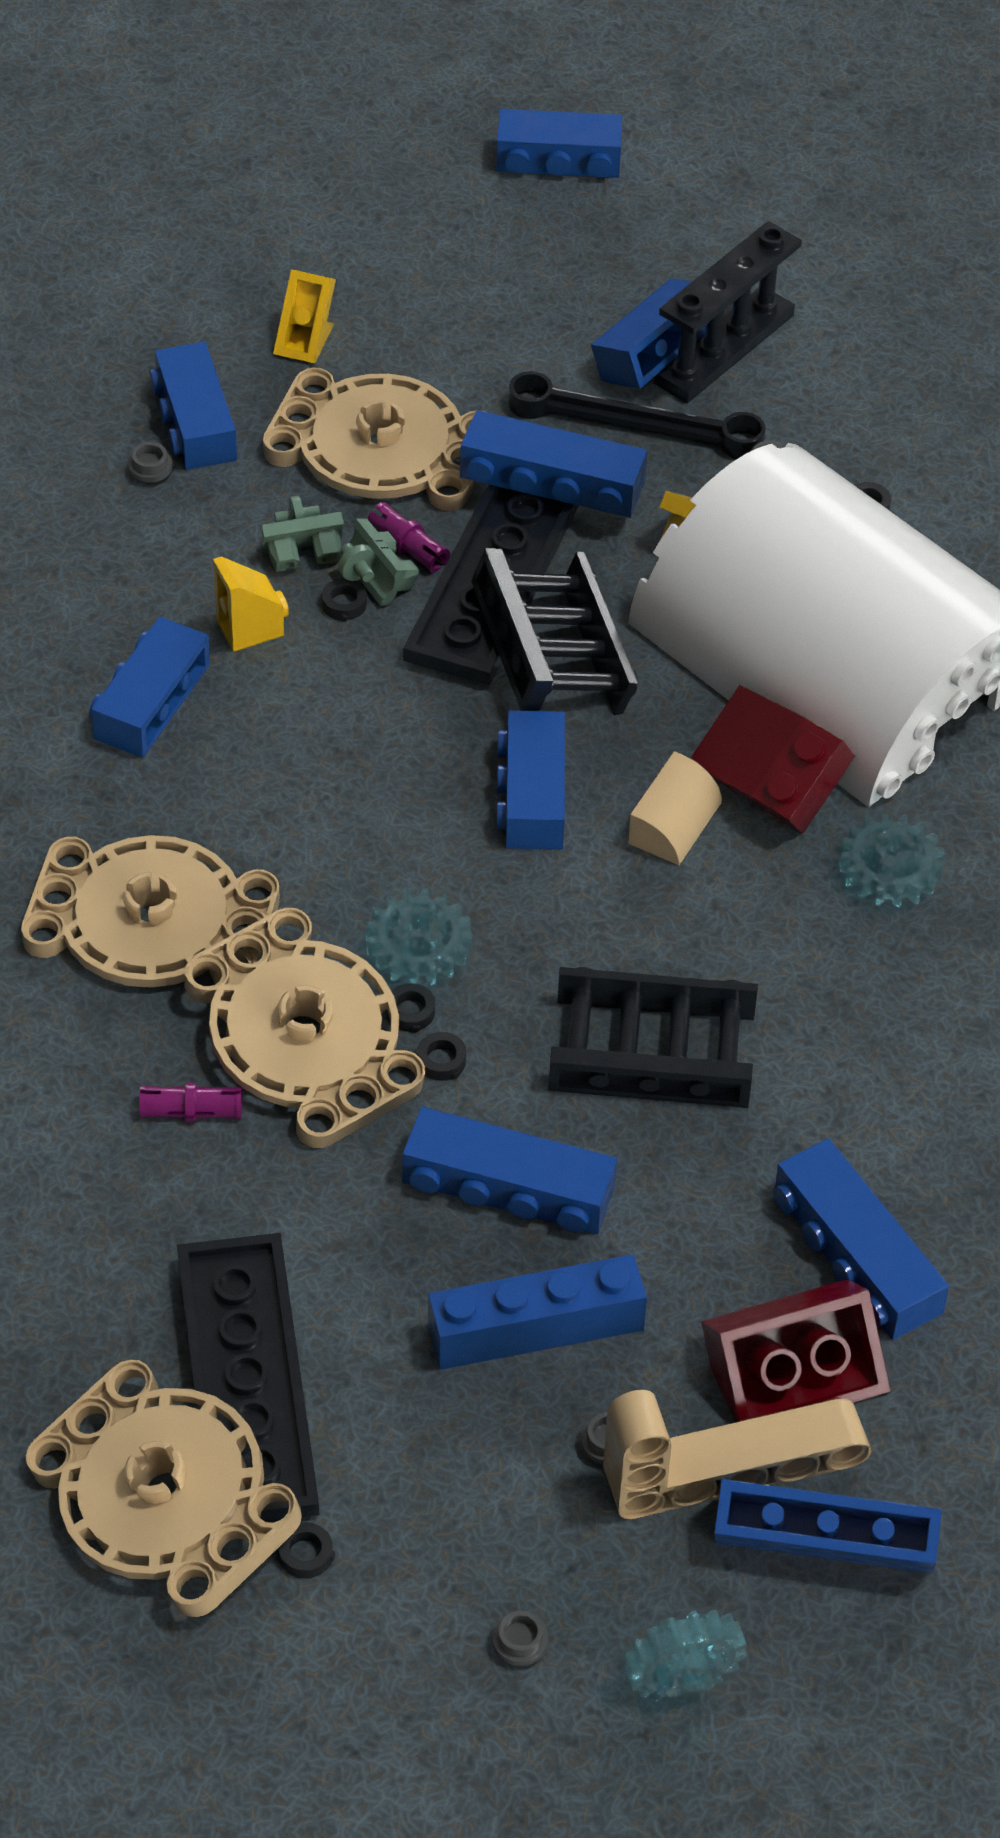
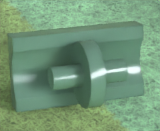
[259,495,344,572]
[338,519,419,606]

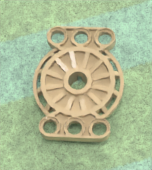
[263,368,486,511]
[21,835,280,988]
[185,908,425,1148]
[26,1360,302,1617]

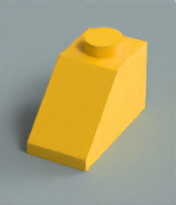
[213,556,289,652]

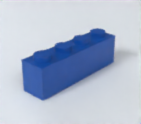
[460,410,648,518]
[402,1106,618,1234]
[773,1138,949,1340]
[428,1254,647,1370]
[714,1479,942,1574]

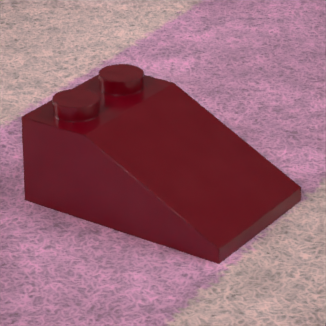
[690,685,855,834]

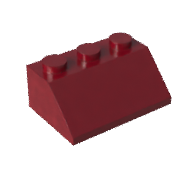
[701,1279,890,1423]

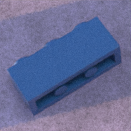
[496,109,622,178]
[591,278,706,389]
[149,341,237,470]
[89,616,210,758]
[497,711,565,850]

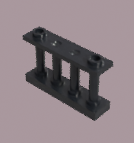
[654,221,802,404]
[471,548,638,715]
[548,967,758,1108]

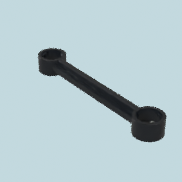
[509,371,766,459]

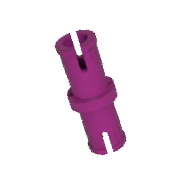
[368,502,450,574]
[139,1082,242,1122]

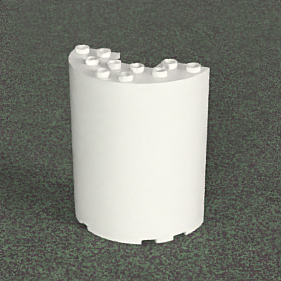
[628,443,1000,807]

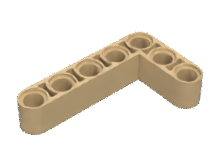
[603,1390,871,1520]

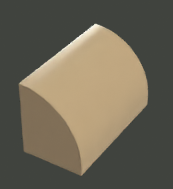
[628,751,722,865]

